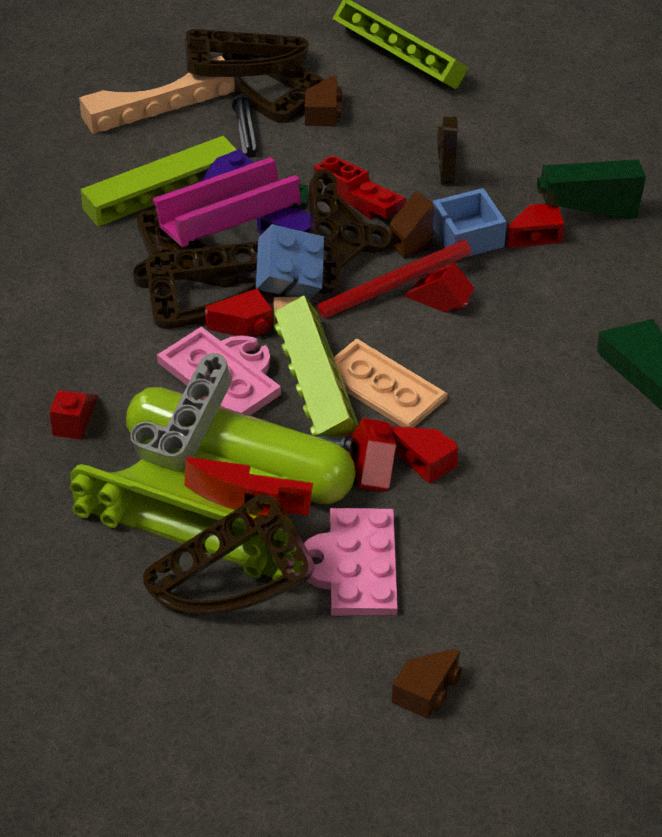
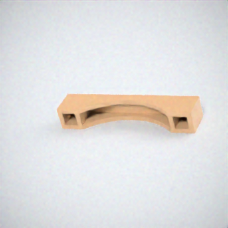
[79,56,235,134]

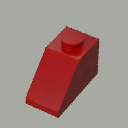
[507,203,564,248]
[405,262,475,312]
[205,289,273,337]
[49,390,98,440]
[351,418,396,492]
[392,426,459,484]

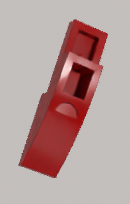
[313,155,406,219]
[184,457,313,517]

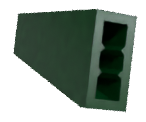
[537,159,646,219]
[597,319,662,411]

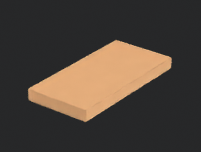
[334,339,448,428]

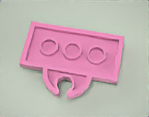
[157,327,281,416]
[304,508,397,616]

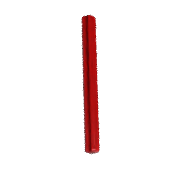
[317,240,471,319]

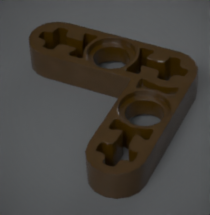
[437,116,458,183]

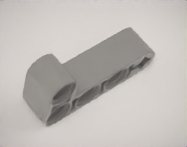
[130,353,232,471]

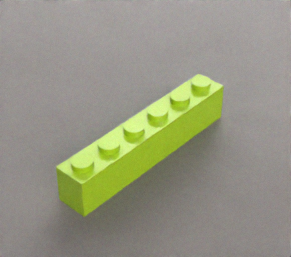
[332,0,469,89]
[80,136,236,227]
[274,295,358,437]

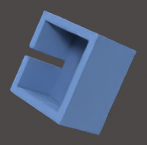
[433,188,506,257]
[256,224,324,300]

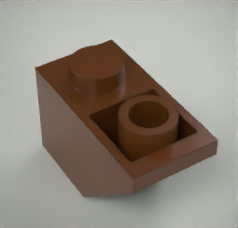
[305,75,342,127]
[389,191,435,259]
[392,649,462,719]

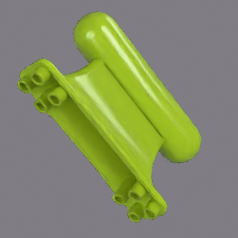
[69,387,356,580]

